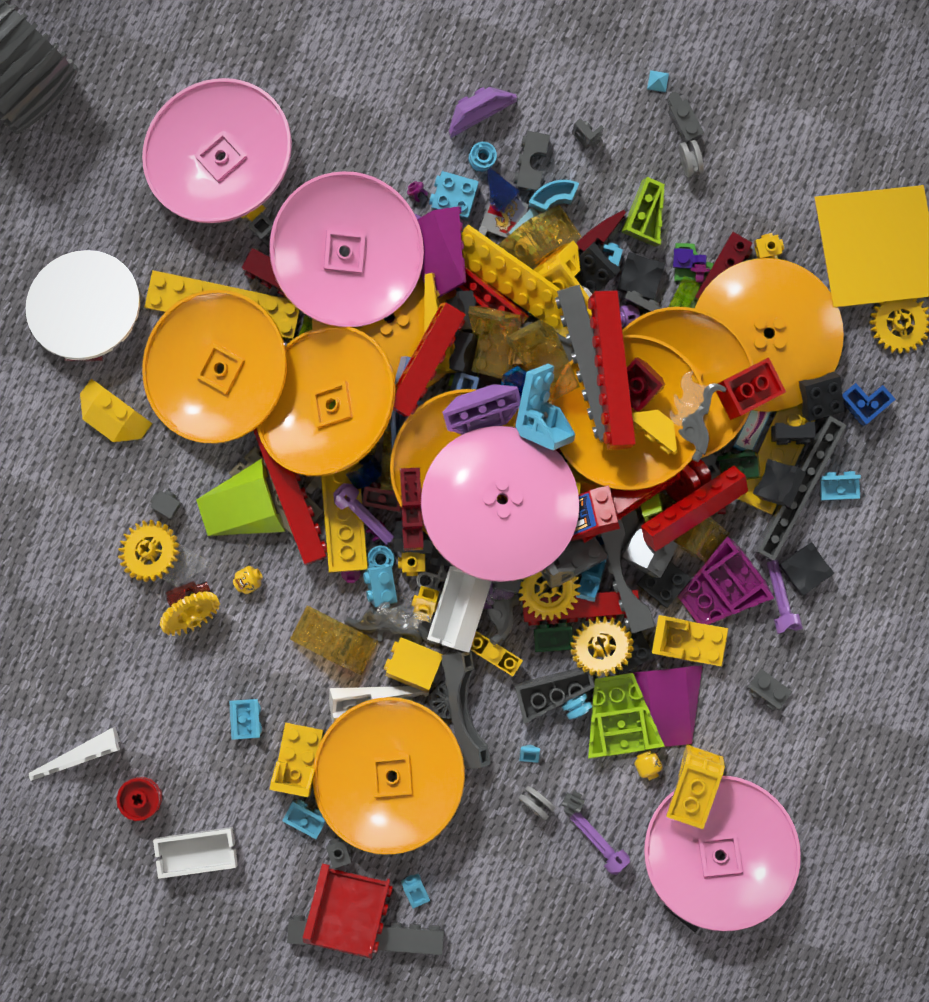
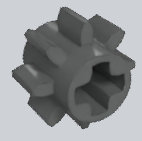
[561,790,585,815]

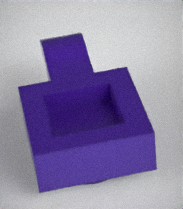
[673,248,707,269]

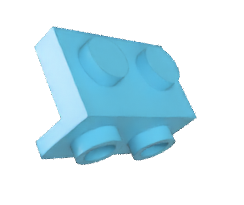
[820,471,861,501]
[363,564,397,607]
[229,699,262,740]
[282,799,326,839]

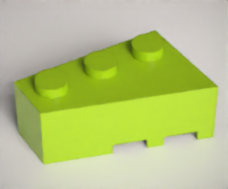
[621,177,665,247]

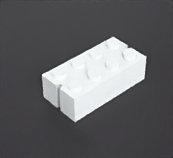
[427,566,492,653]
[153,827,238,879]

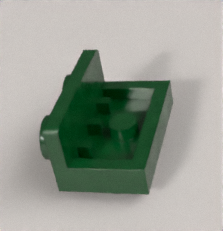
[717,449,761,480]
[533,623,574,652]

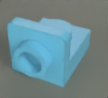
[602,243,623,266]
[401,874,430,908]

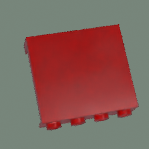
[303,863,393,959]

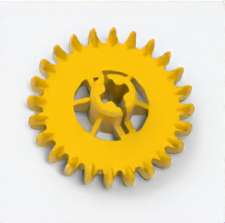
[869,298,929,354]
[118,520,180,582]
[518,572,581,621]
[160,592,220,636]
[570,616,634,677]

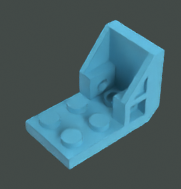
[516,364,575,450]

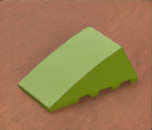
[196,458,286,536]
[588,673,665,759]

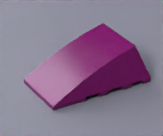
[417,206,466,299]
[678,536,774,625]
[626,665,703,747]

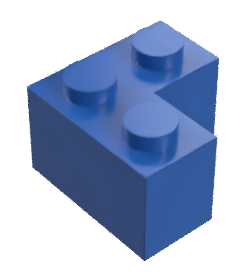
[842,383,896,426]

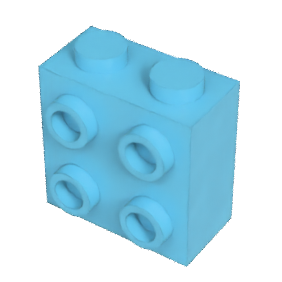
[429,171,479,221]

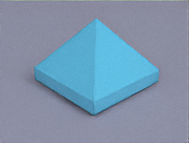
[647,70,669,93]
[519,745,540,763]

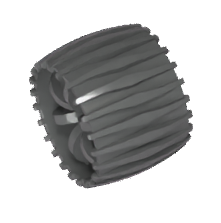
[0,0,79,134]

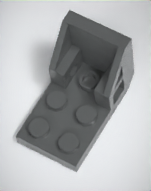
[540,537,607,588]

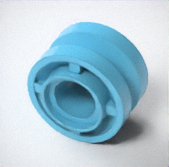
[468,142,497,171]
[367,546,395,568]
[561,693,592,720]

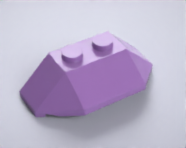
[449,87,517,138]
[442,384,521,435]

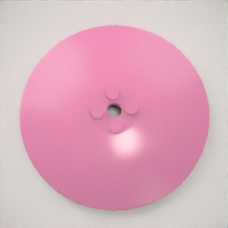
[142,78,292,223]
[269,171,424,327]
[421,426,579,582]
[644,776,800,932]

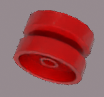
[665,459,711,502]
[116,777,162,821]

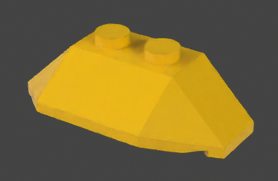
[80,379,153,442]

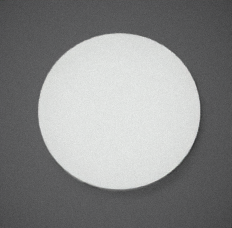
[26,251,140,360]

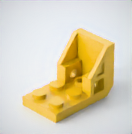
[533,240,589,309]
[652,615,729,667]
[269,723,323,797]
[666,745,725,829]

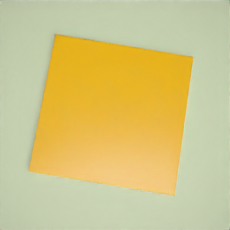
[814,185,929,307]

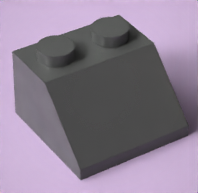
[620,523,678,578]

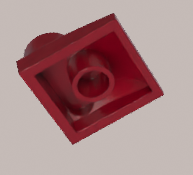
[627,357,666,412]

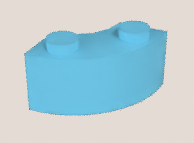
[528,180,579,214]

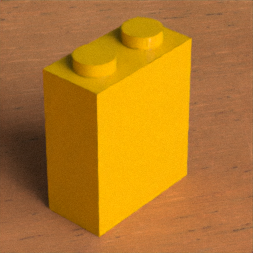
[384,637,443,693]

